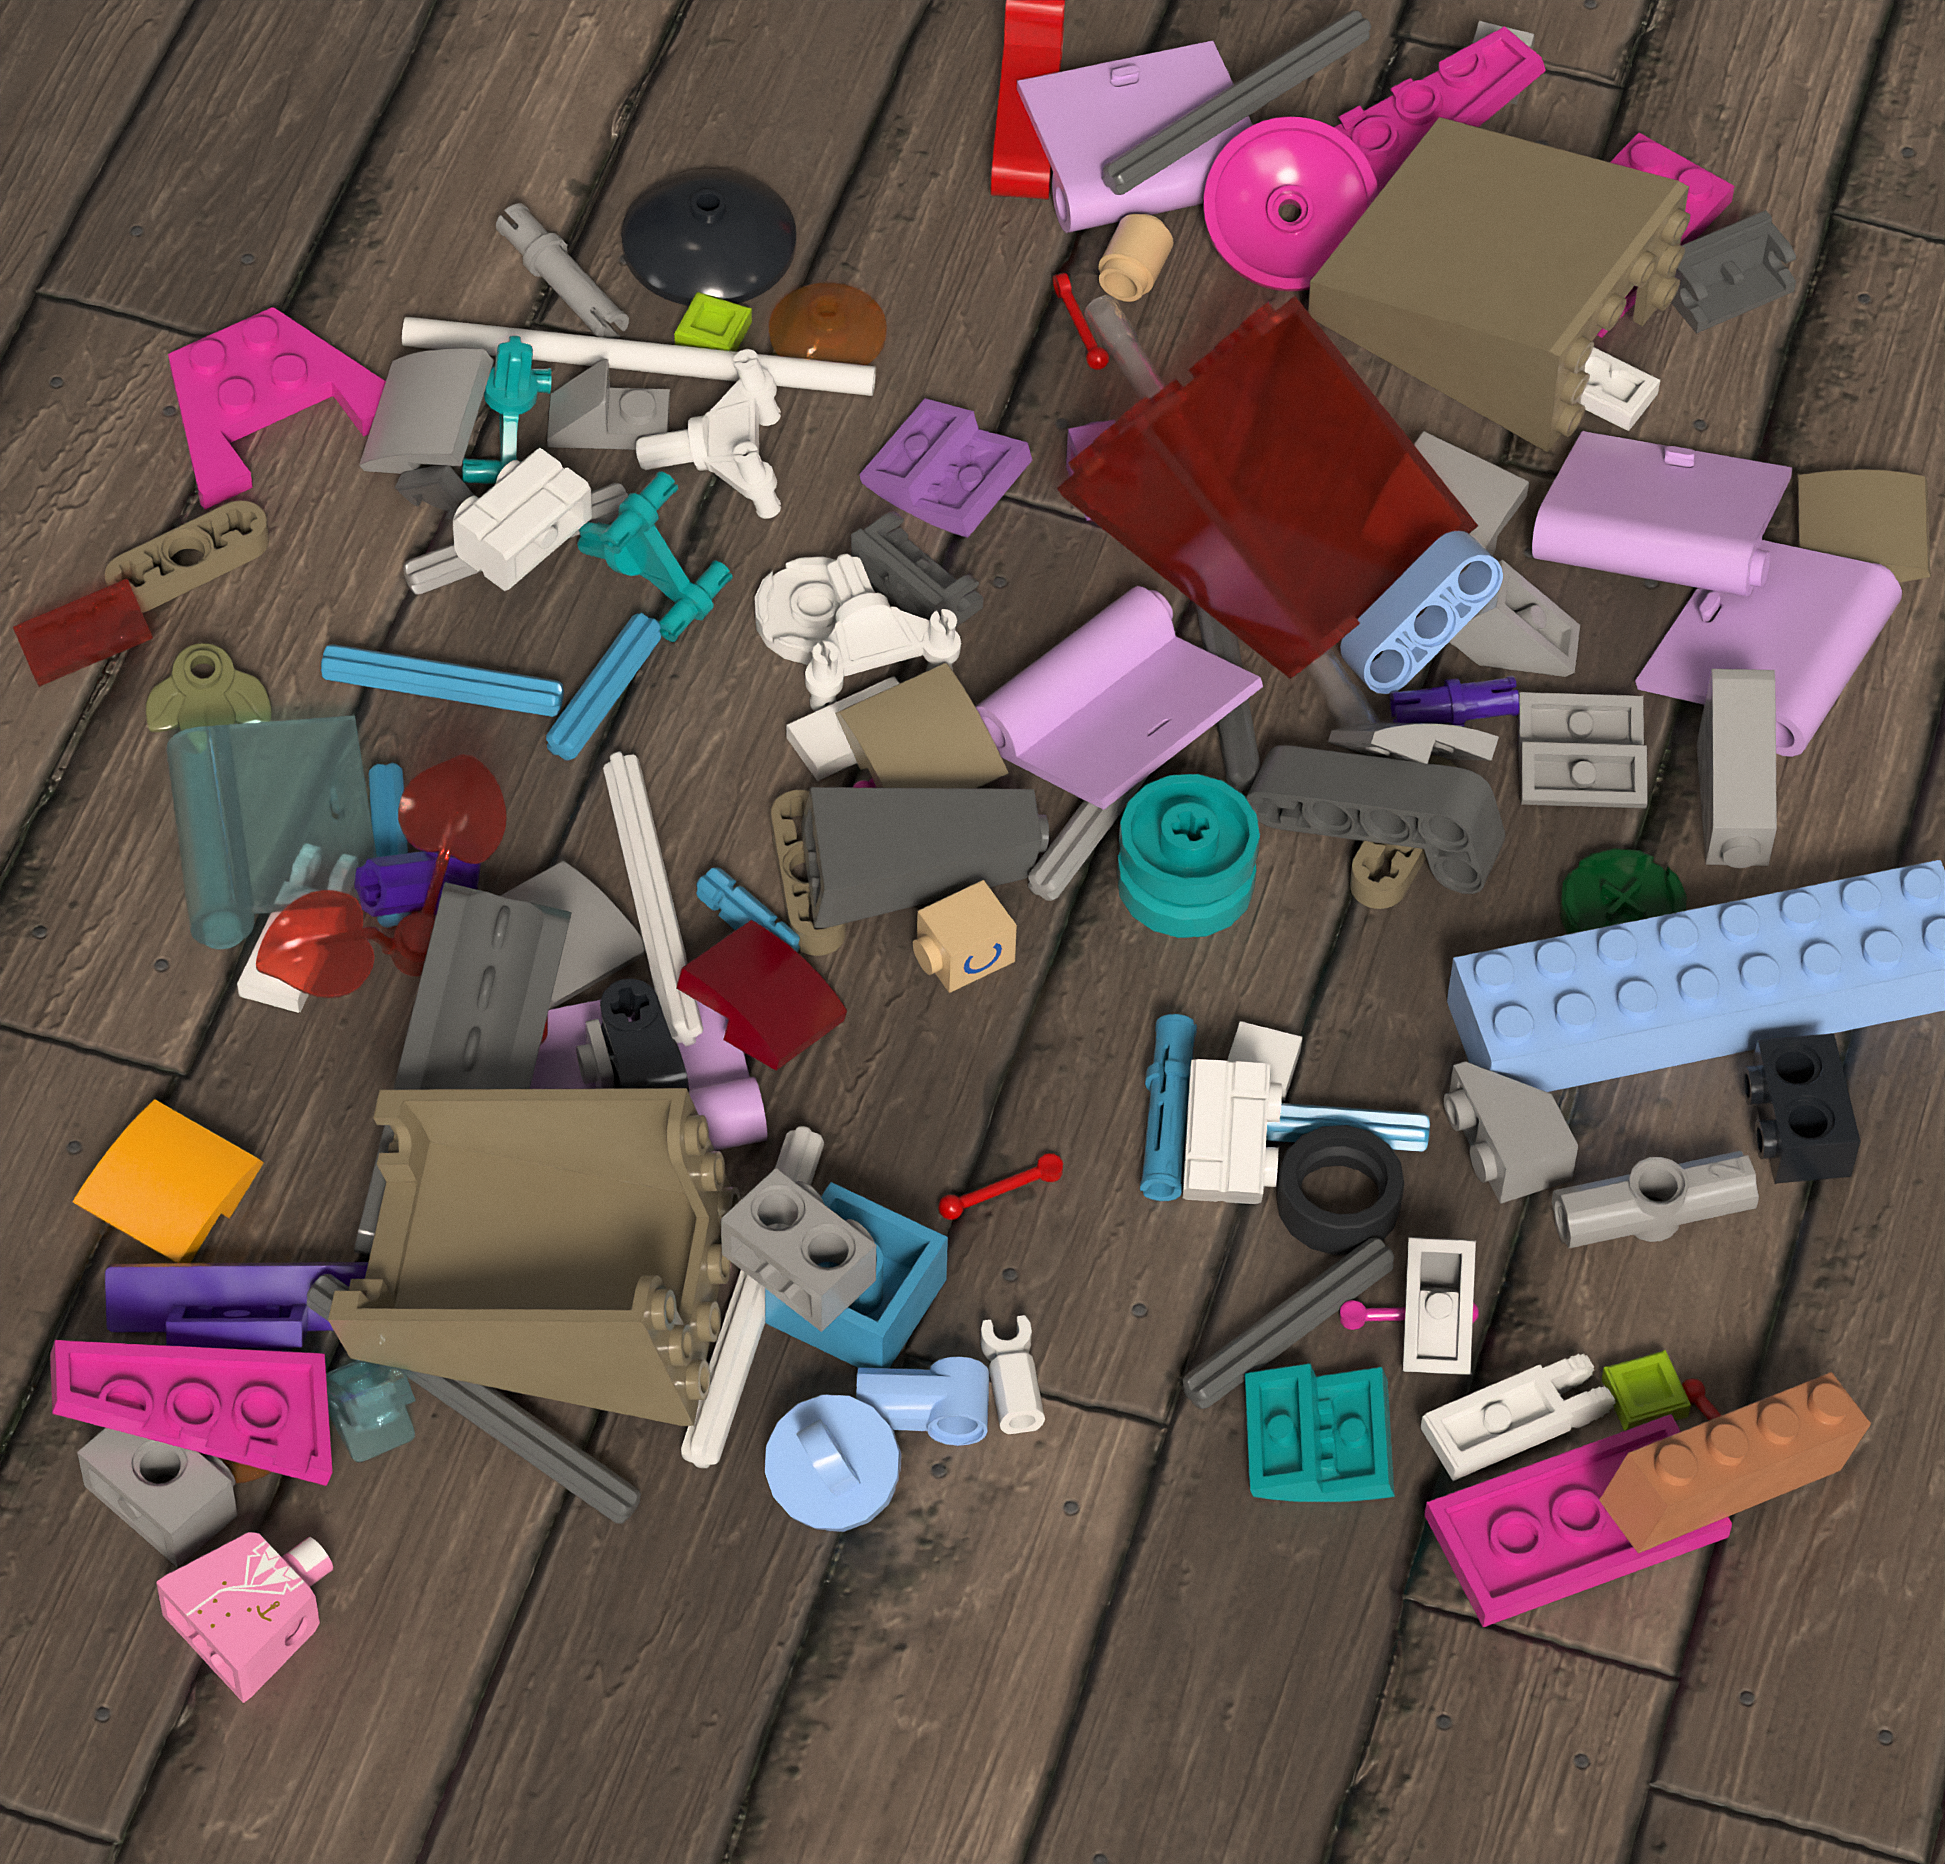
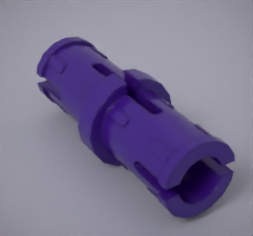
[1390,676,1520,727]

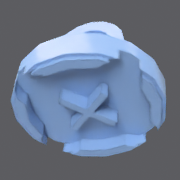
[765,1395,902,1532]

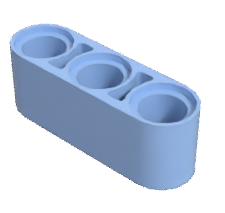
[1340,531,1503,694]

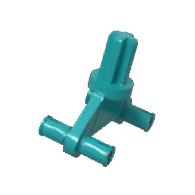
[462,335,552,484]
[577,471,733,642]

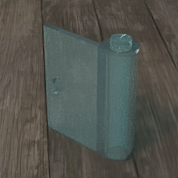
[166,715,377,949]

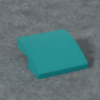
[1245,1363,1395,1502]

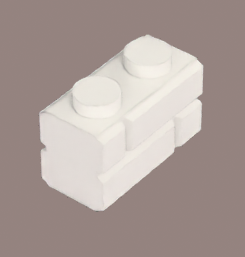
[453,448,592,591]
[1182,1059,1282,1204]

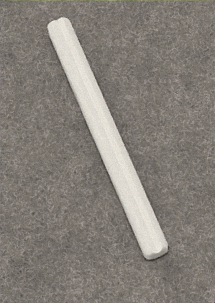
[603,751,704,1047]
[681,1126,824,1469]

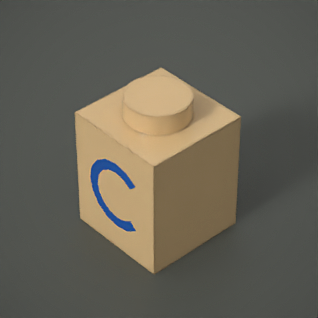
[913,880,1017,993]

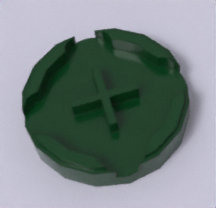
[1559,848,1687,935]

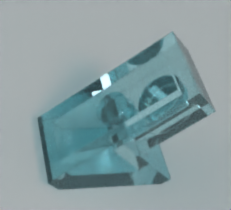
[326,1360,415,1462]

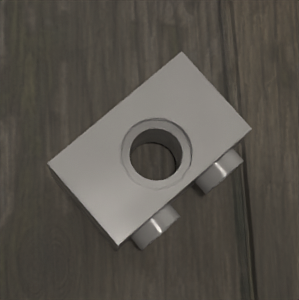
[77,1428,238,1568]

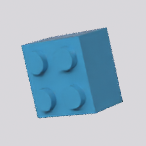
[765,1182,948,1368]

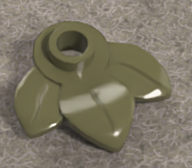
[146,643,272,761]

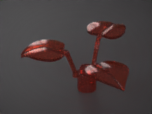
[256,754,548,1045]

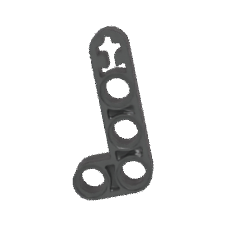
[1246,746,1505,894]

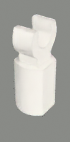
[980,1315,1045,1434]

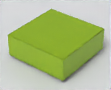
[674,292,752,352]
[1601,1350,1691,1431]

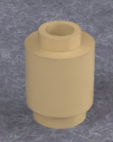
[1099,214,1173,302]

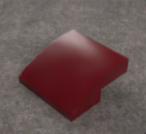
[676,920,847,1071]

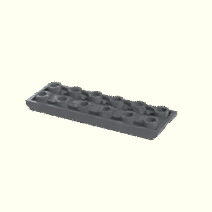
[354,882,572,1256]

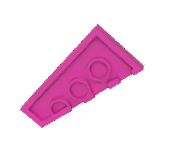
[1334,26,1546,193]
[50,1340,332,1486]

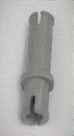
[496,203,629,339]

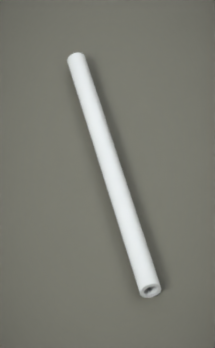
[402,317,876,396]

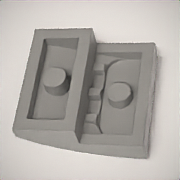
[359,348,494,474]
[1360,431,1529,574]
[1517,692,1647,808]
[1328,723,1499,764]
[500,861,646,1010]

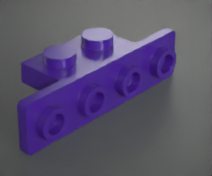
[105,1262,369,1352]

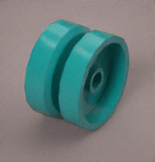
[1117,774,1260,938]

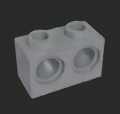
[721,1168,876,1332]

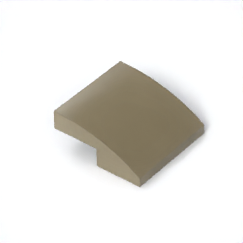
[1798,469,1931,583]
[835,663,1008,789]

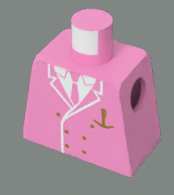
[156,1532,333,1703]

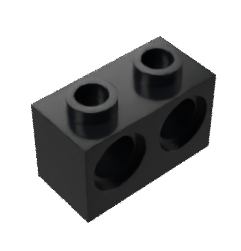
[1743,1033,1861,1184]

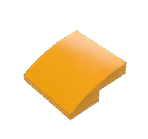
[72,1099,264,1263]

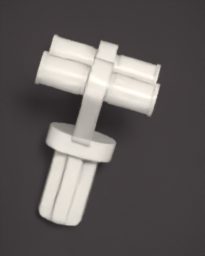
[636,349,781,519]
[805,553,961,712]

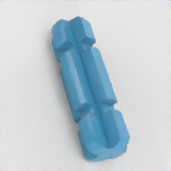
[696,867,800,952]

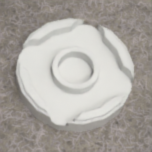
[755,556,875,665]

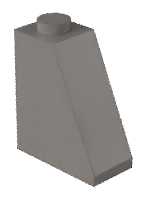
[1696,669,1777,868]

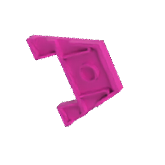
[168,307,386,510]

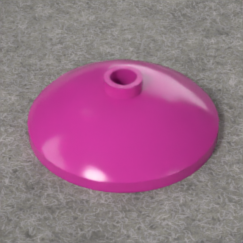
[1203,117,1379,291]

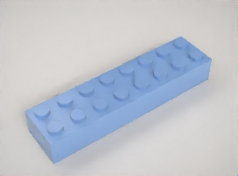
[1447,860,1945,1092]

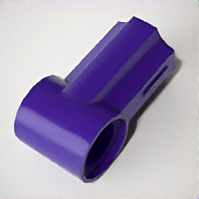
[354,837,482,917]

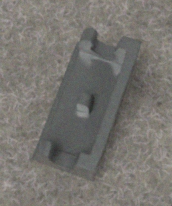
[1671,210,1796,334]
[851,511,983,628]

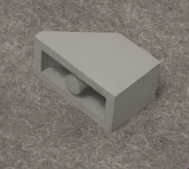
[1449,560,1580,677]

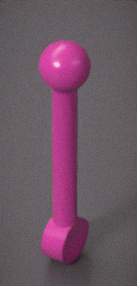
[1339,1300,1479,1330]

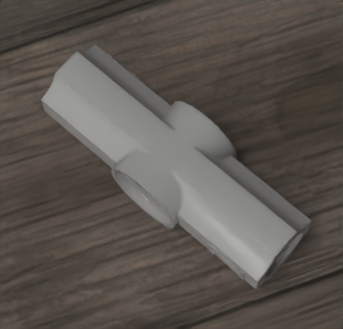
[1551,1151,1759,1248]

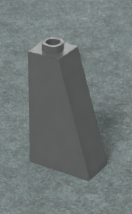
[801,787,1049,928]

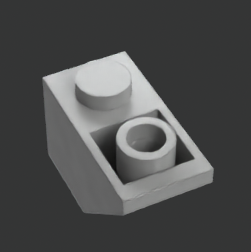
[1444,1061,1578,1204]

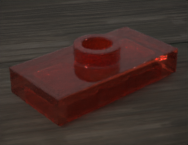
[13,579,153,687]

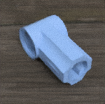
[856,1357,989,1446]

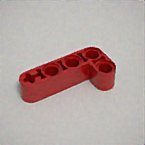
[991,0,1065,200]

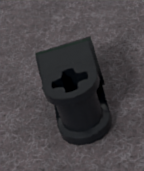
[600,978,689,1092]

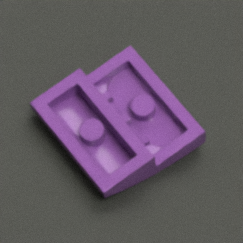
[859,398,1032,538]

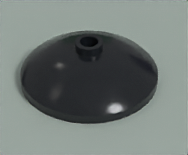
[621,169,797,306]

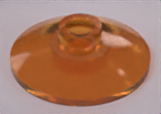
[769,283,887,365]

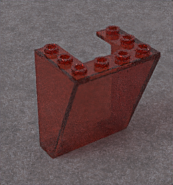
[1057,296,1478,679]

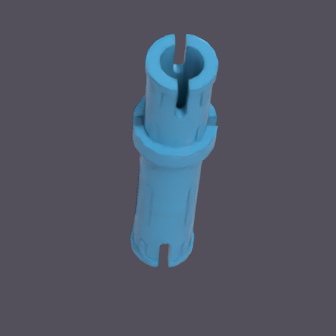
[1140,1014,1197,1201]

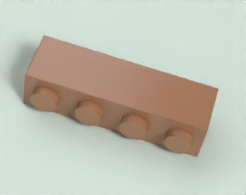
[1599,1372,1871,1553]

